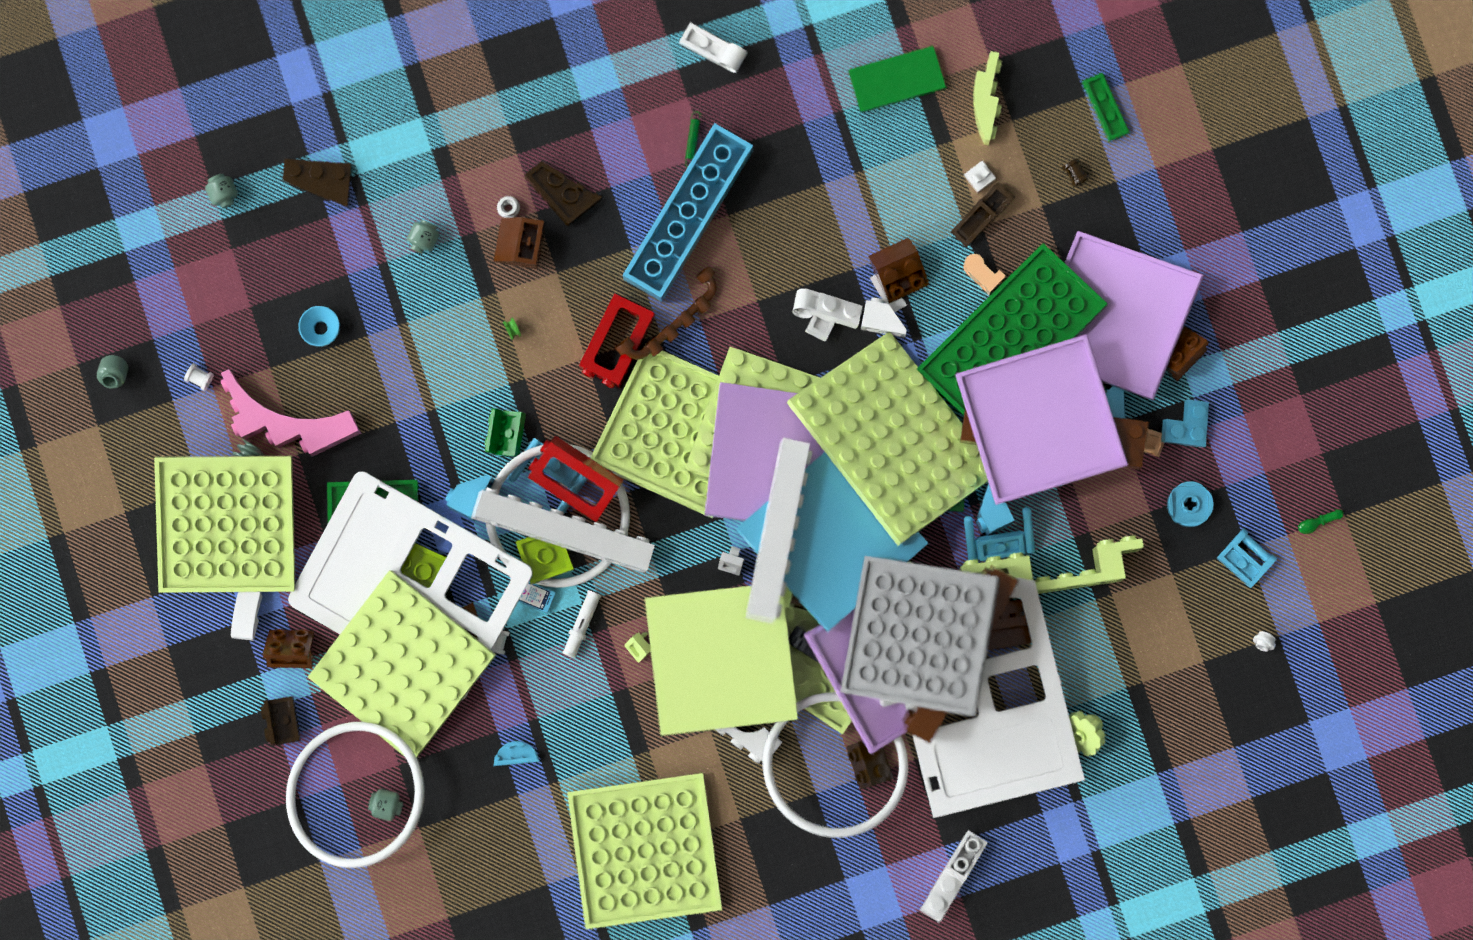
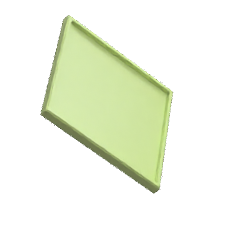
[645,586,798,735]

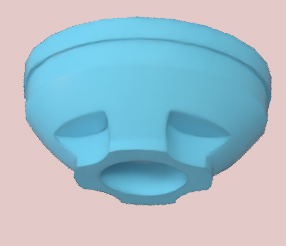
[299,306,340,347]

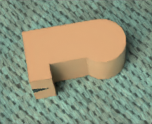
[963,254,1006,295]

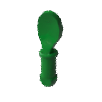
[1298,509,1344,534]

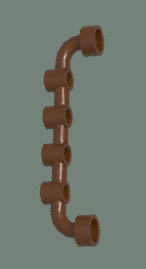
[615,266,717,360]

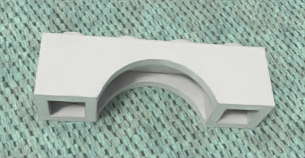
[715,727,782,764]

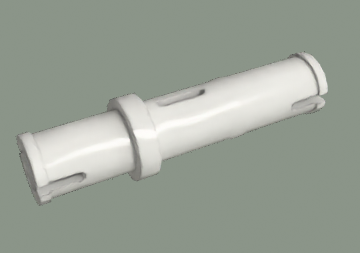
[562,590,601,658]

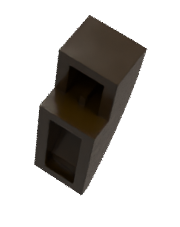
[950,182,1015,247]

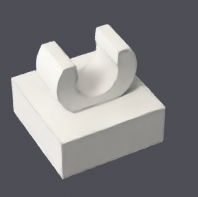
[964,161,996,193]
[718,546,744,576]

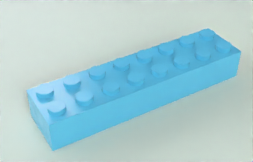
[623,123,753,302]

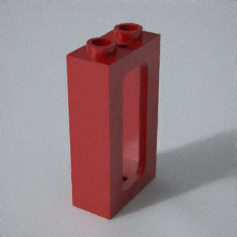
[579,293,655,389]
[527,435,623,522]

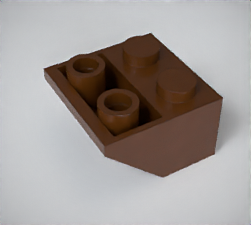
[494,217,546,269]
[868,237,930,303]

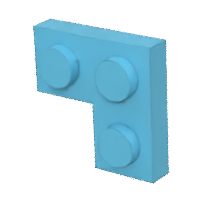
[1161,399,1209,448]

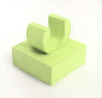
[624,632,651,663]

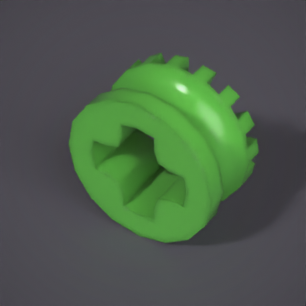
[503,317,521,340]

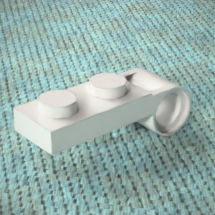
[679,23,747,73]
[793,289,862,329]

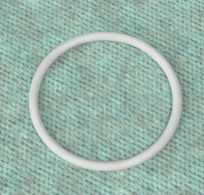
[486,444,630,588]
[763,692,908,838]
[286,722,424,868]

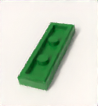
[1082,72,1130,142]

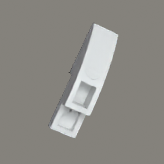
[920,830,988,922]

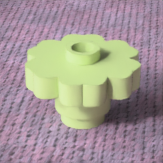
[1069,711,1105,756]

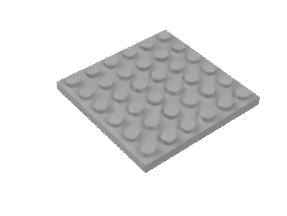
[840,556,1000,716]

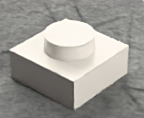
[805,315,835,342]

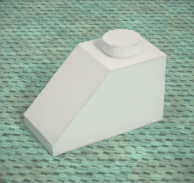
[861,298,907,338]

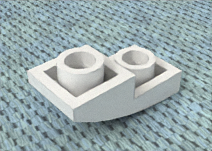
[231,592,262,641]

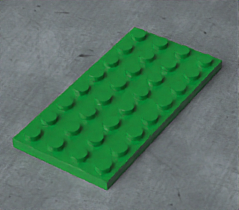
[916,243,1108,416]

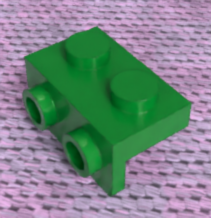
[485,408,526,457]

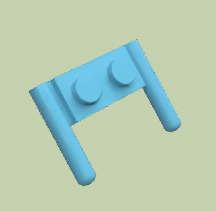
[508,438,587,513]
[964,507,1035,561]

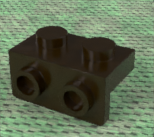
[261,696,301,746]
[846,741,894,790]

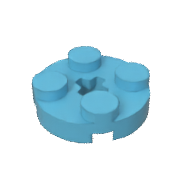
[1167,481,1213,527]

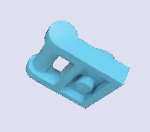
[1217,528,1278,588]

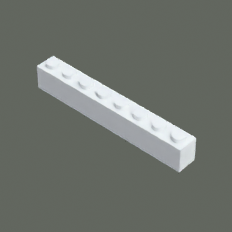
[745,438,812,624]
[471,488,655,573]

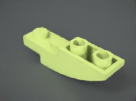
[973,51,1002,145]

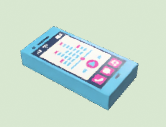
[518,582,556,614]

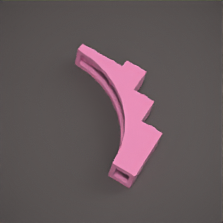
[220,369,361,457]

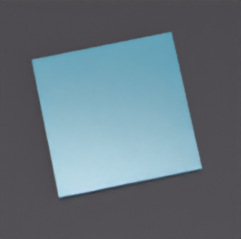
[736,452,928,632]

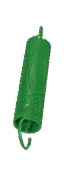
[685,111,701,167]

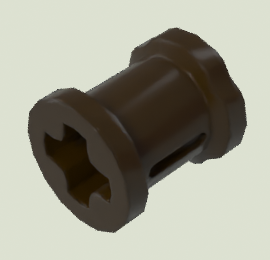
[1062,158,1090,187]

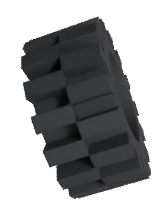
[788,626,819,663]

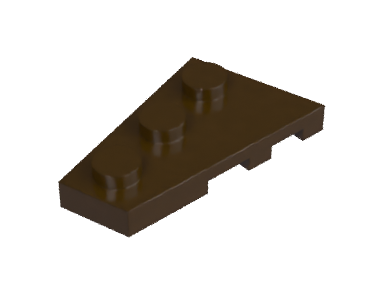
[283,159,352,209]
[524,161,602,227]

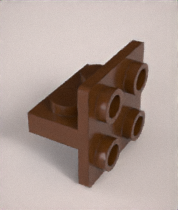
[1166,326,1209,382]
[987,599,1032,650]
[263,629,314,668]

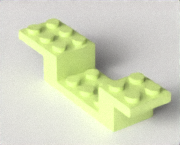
[959,536,1144,598]

